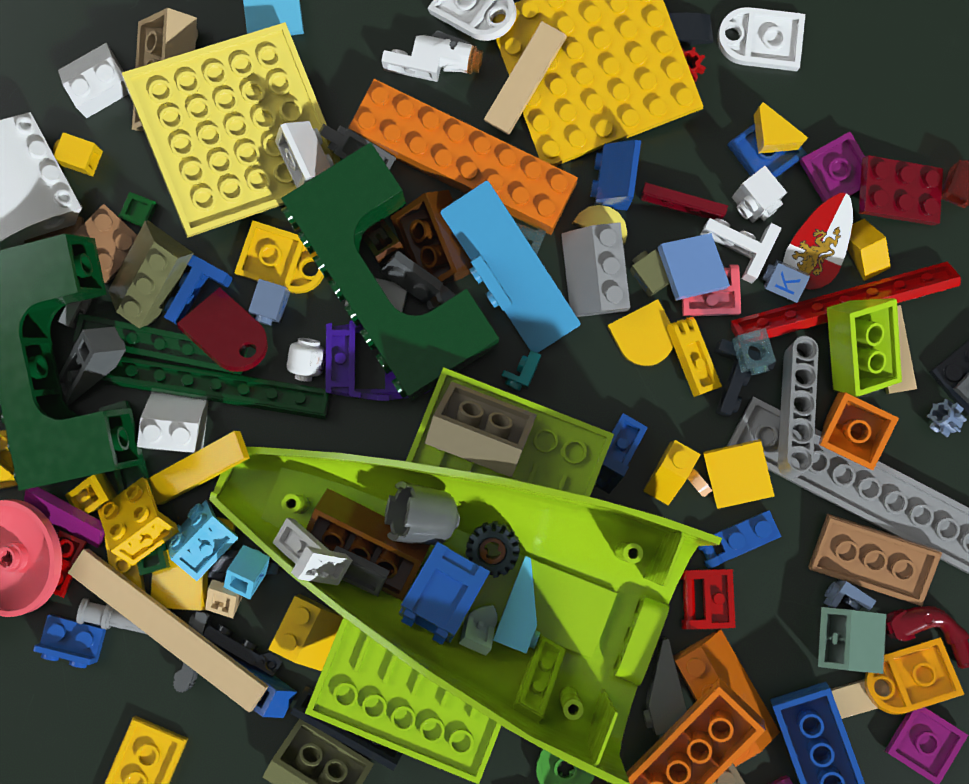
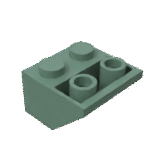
[818,607,887,674]

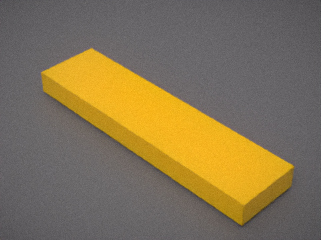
[149,431,250,505]

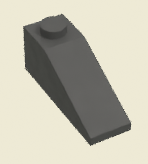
[59,327,126,405]
[643,636,687,735]

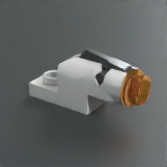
[381,31,483,82]

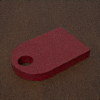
[177,287,268,372]

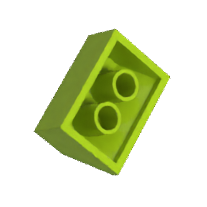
[827,298,902,397]

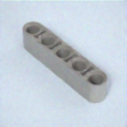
[778,336,818,479]

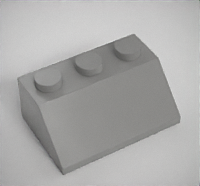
[561,222,630,317]

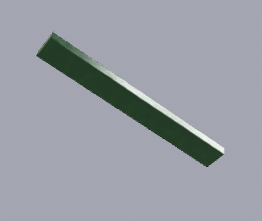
[100,356,331,420]

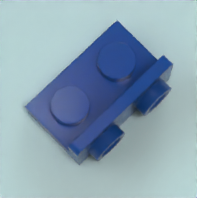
[33,614,106,668]

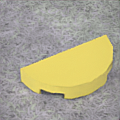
[573,205,627,245]

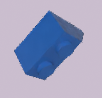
[590,140,641,211]

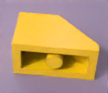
[643,440,701,505]

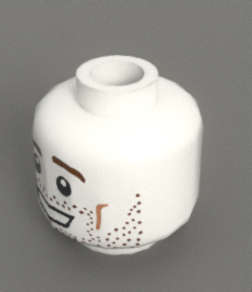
[287,338,326,381]

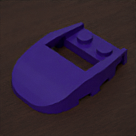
[325,321,433,401]

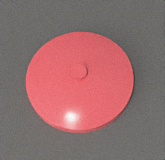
[0,499,62,617]

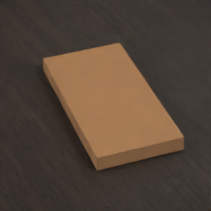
[808,514,942,606]

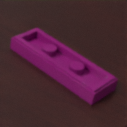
[24,487,105,548]

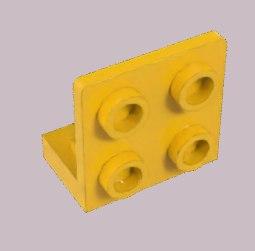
[98,477,179,566]

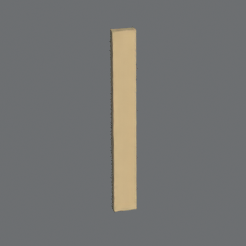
[68,549,269,712]

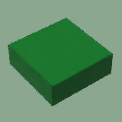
[119,192,158,227]

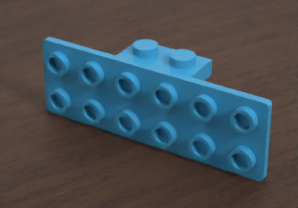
[440,181,581,353]

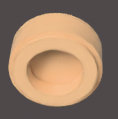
[687,468,712,497]

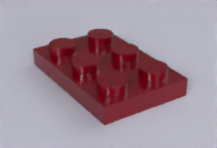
[859,155,943,226]

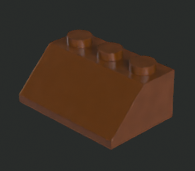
[390,190,473,285]

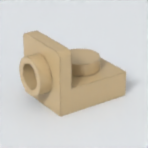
[205,579,242,618]

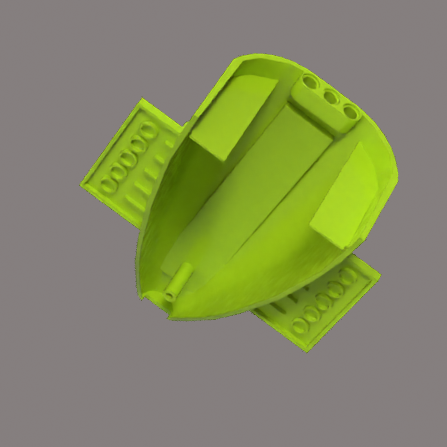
[209,367,722,784]

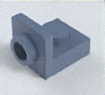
[824,580,876,611]

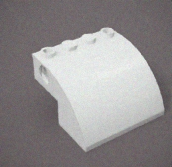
[0,112,82,250]

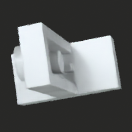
[701,218,781,284]
[272,518,353,585]

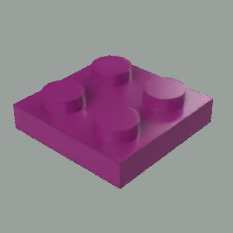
[799,132,865,202]
[885,707,968,784]

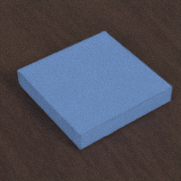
[657,233,730,300]

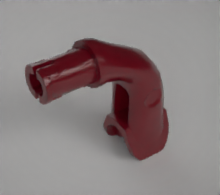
[886,606,969,669]

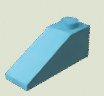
[493,556,540,654]

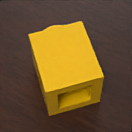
[53,132,103,177]

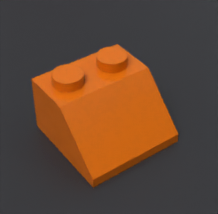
[819,392,899,470]

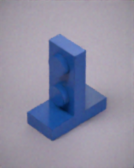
[164,255,233,325]
[595,413,648,494]

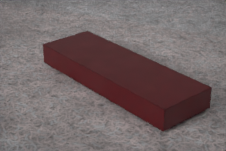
[640,182,728,220]

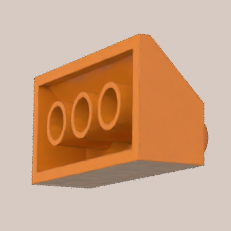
[673,629,780,767]

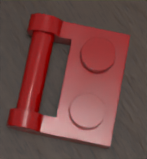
[680,569,736,629]

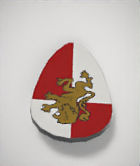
[783,192,853,290]

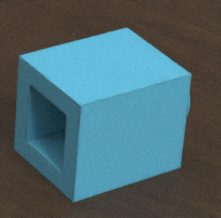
[224,545,270,599]

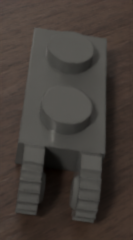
[379,251,456,311]
[173,610,214,693]

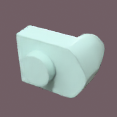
[460,605,497,656]

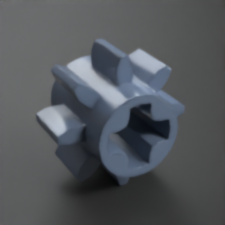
[927,399,967,437]

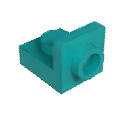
[501,351,541,391]

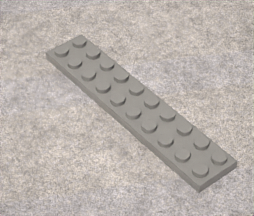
[727,397,969,574]

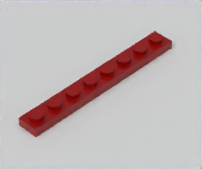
[731,261,961,346]

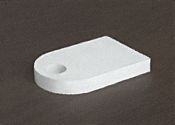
[427,0,517,41]
[717,7,805,71]

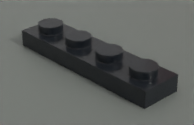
[290,686,403,771]

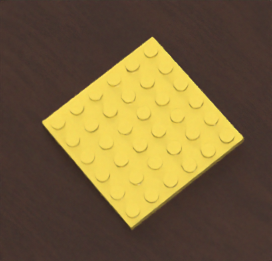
[122,22,341,238]

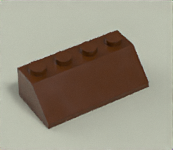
[306,488,430,601]

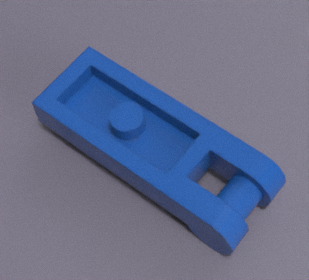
[698,510,781,569]

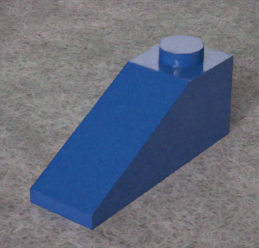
[217,646,297,718]

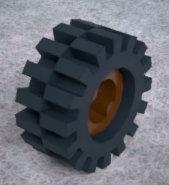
[466,521,520,578]

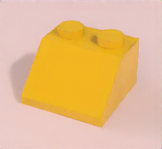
[268,594,343,671]

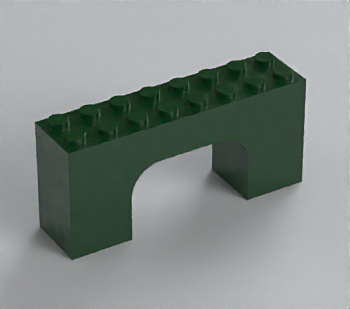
[281,142,499,401]
[0,234,143,491]

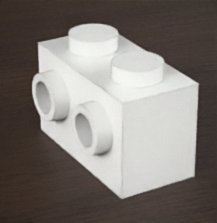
[732,166,787,223]

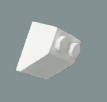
[58,43,129,118]
[275,121,334,188]
[137,392,209,453]

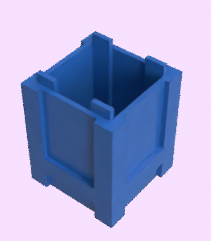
[399,541,490,645]

